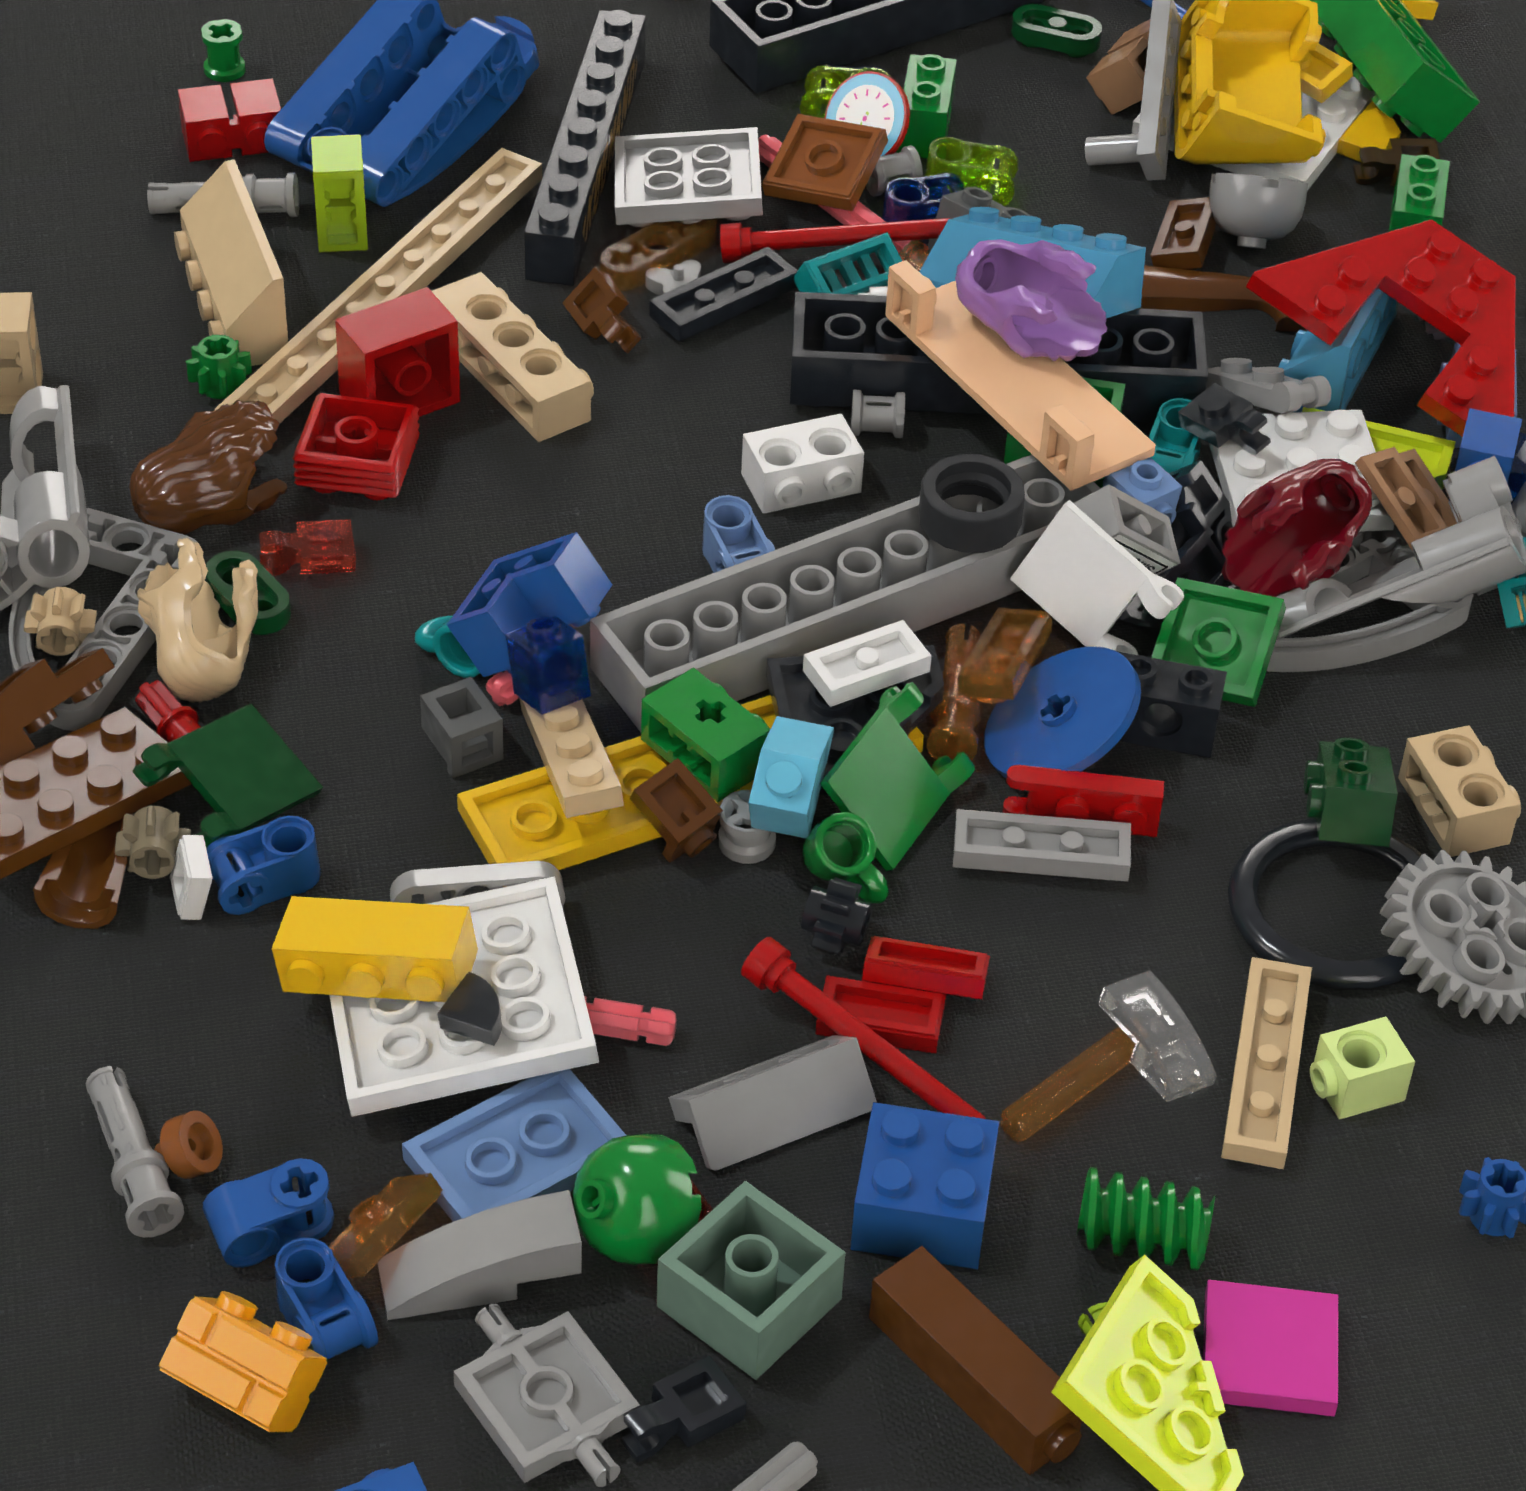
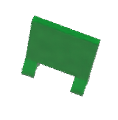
[820,682,975,871]

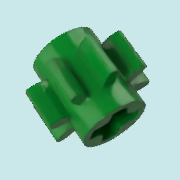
[186,335,252,399]

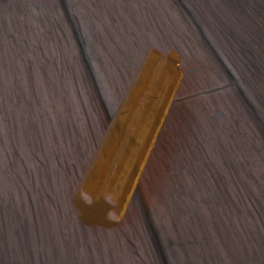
[1000,1023,1146,1142]

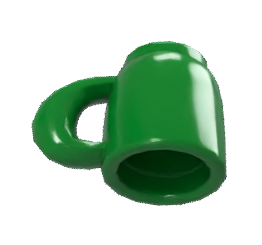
[803,812,889,904]

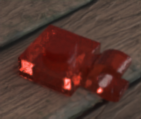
[259,519,356,576]

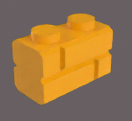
[159,1291,327,1432]

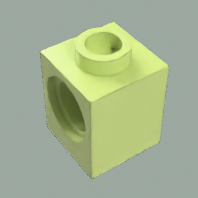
[1310,1016,1415,1120]

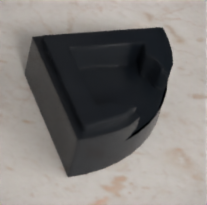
[437,972,502,1046]

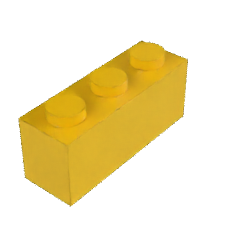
[271,896,478,1002]

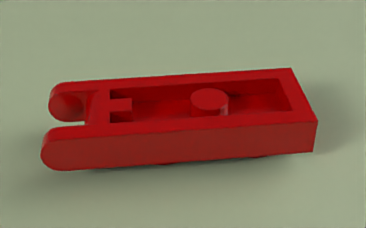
[1002,765,1164,837]

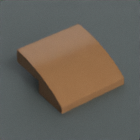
[1355,447,1457,551]

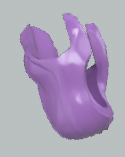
[955,239,1108,362]

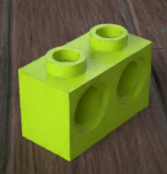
[311,134,368,252]

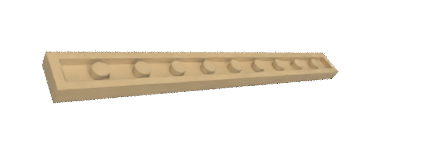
[215,148,542,424]

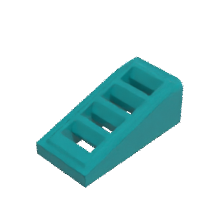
[794,232,902,295]

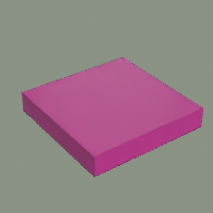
[1203,1280,1338,1417]

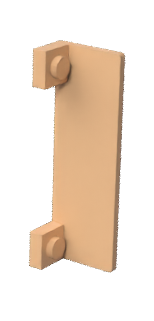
[885,260,1156,491]

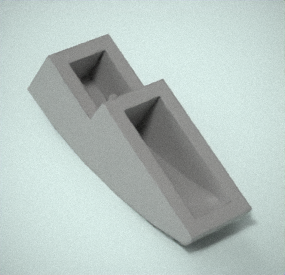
[377,1190,582,1320]

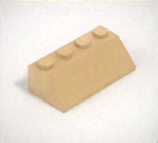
[174,159,288,366]

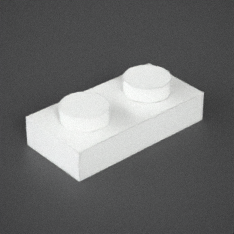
[803,620,931,707]

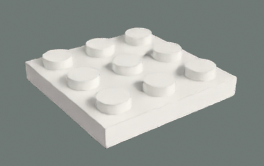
[1209,410,1394,532]

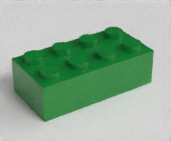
[1309,0,1480,143]

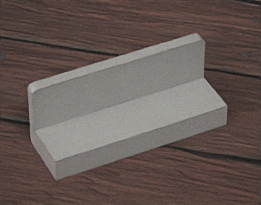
[668,1035,877,1171]

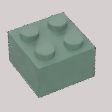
[657,1181,846,1380]

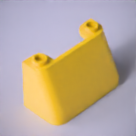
[1174,0,1326,165]

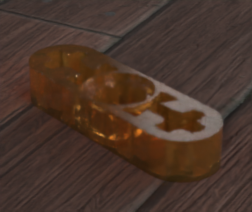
[600,218,717,291]

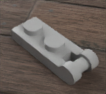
[1206,358,1332,413]

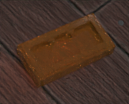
[328,1173,443,1278]

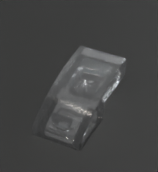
[1098,970,1217,1102]

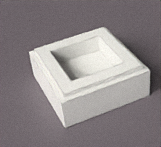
[170,835,213,920]

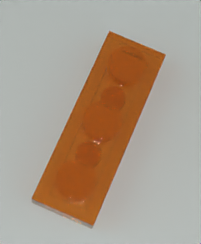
[958,608,1052,704]

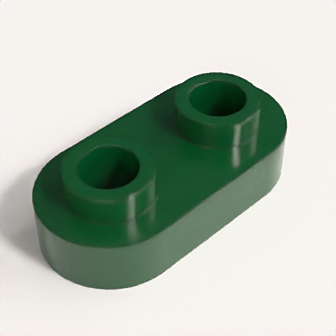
[1011,4,1102,58]
[205,551,291,635]

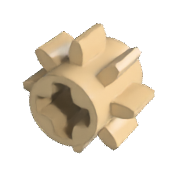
[24,587,97,656]

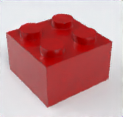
[335,287,460,417]

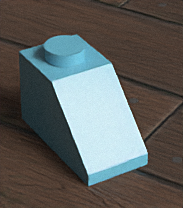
[748,716,834,838]

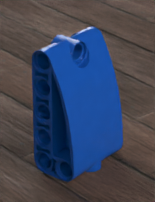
[264,0,527,207]

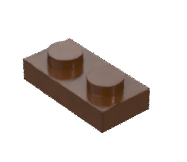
[1150,197,1217,270]

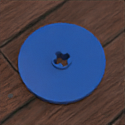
[984,647,1141,778]

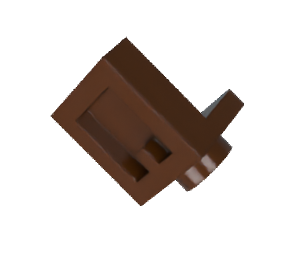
[630,758,723,863]

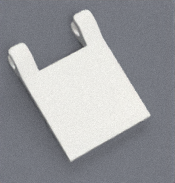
[1010,500,1184,655]

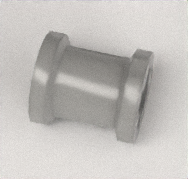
[866,145,923,197]
[851,390,905,438]

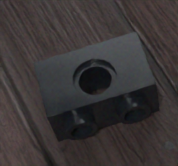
[1117,651,1227,758]

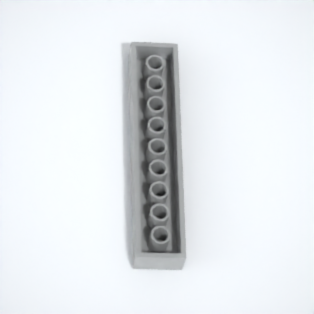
[590,455,1101,732]

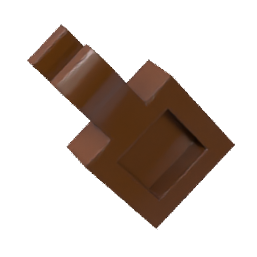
[562,266,641,353]

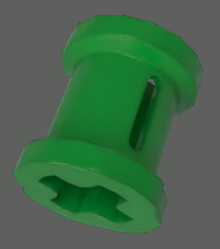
[201,19,246,82]

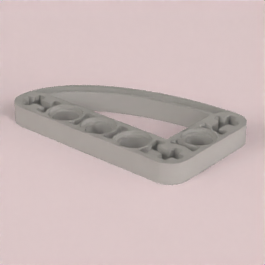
[9,508,198,731]
[1228,526,1473,672]

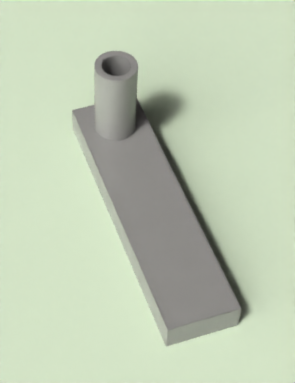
[1085,0,1182,181]

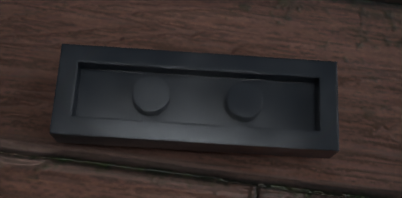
[649,247,798,342]

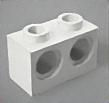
[741,413,864,514]

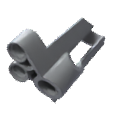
[1276,456,1526,640]

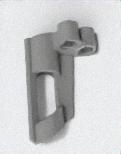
[0,385,90,611]

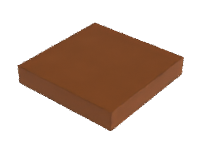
[762,114,888,211]

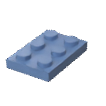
[402,1069,627,1222]

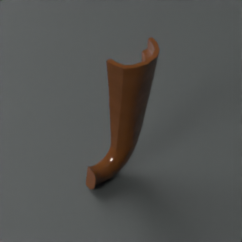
[1138,265,1306,332]
[33,738,133,929]

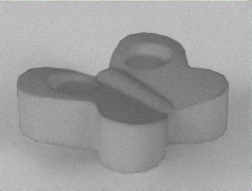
[645,260,701,295]

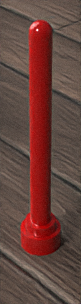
[720,218,952,264]
[741,936,986,1119]

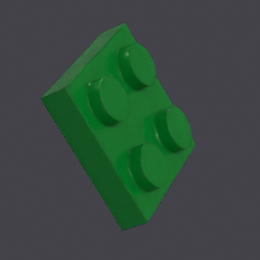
[1151,577,1286,707]

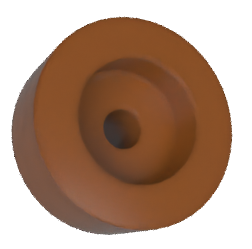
[154,1110,223,1179]

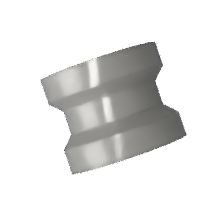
[718,790,776,864]

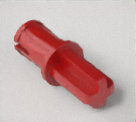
[135,680,201,743]

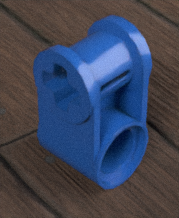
[206,816,321,915]
[202,1158,334,1268]
[275,1238,378,1368]

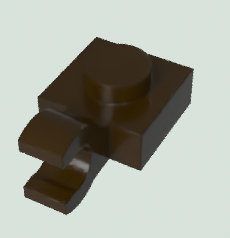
[1353,138,1440,187]

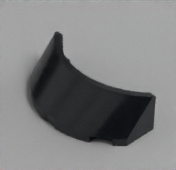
[1118,460,1232,627]

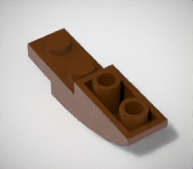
[0,648,115,766]

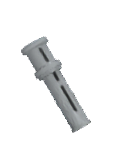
[147,173,300,217]
[85,1066,184,1238]

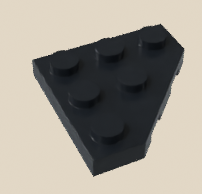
[766,645,944,795]

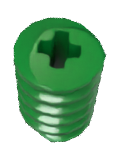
[1076,1167,1215,1271]

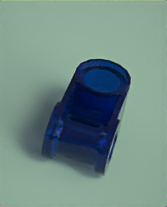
[882,172,964,242]

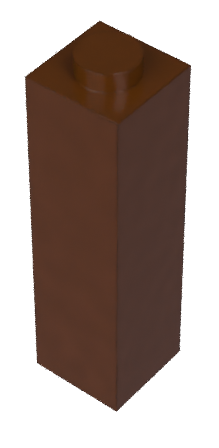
[869,1246,1082,1475]

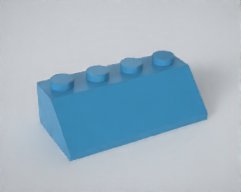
[919,207,1146,318]
[1279,289,1399,412]

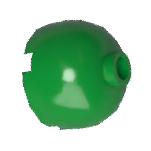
[573,1134,701,1264]

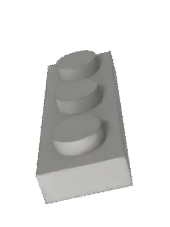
[953,809,1131,882]

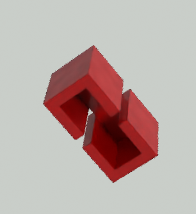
[178,78,281,162]

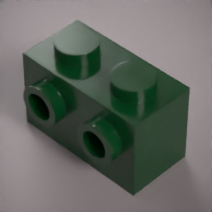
[1304,738,1398,847]

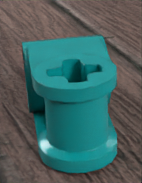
[1149,398,1202,473]

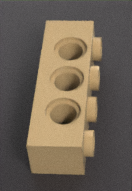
[432,272,594,442]

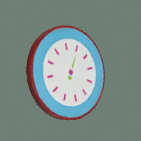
[825,71,910,156]

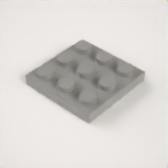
[615,127,763,227]

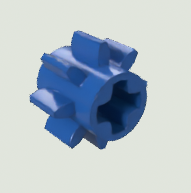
[1459,1157,1526,1239]

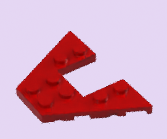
[1246,219,1516,437]

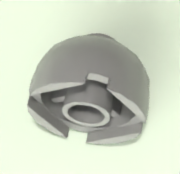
[1209,173,1308,249]

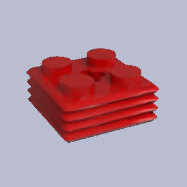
[292,393,420,500]

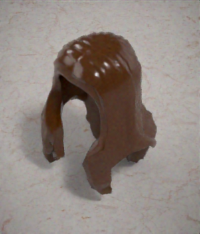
[129,400,287,535]

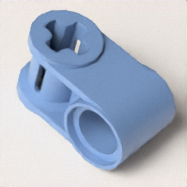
[702,495,775,573]

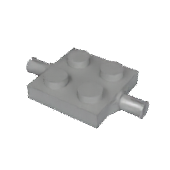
[453,1304,640,1487]

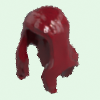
[1222,459,1372,597]

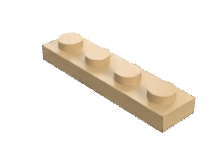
[518,679,624,818]
[1221,957,1312,1170]

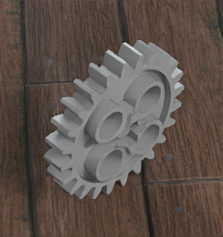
[1380,850,1526,1024]

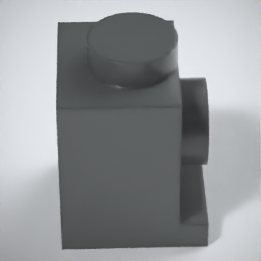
[420,677,504,779]

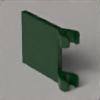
[133,704,323,848]

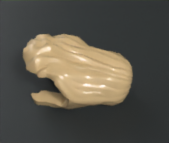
[137,538,258,703]

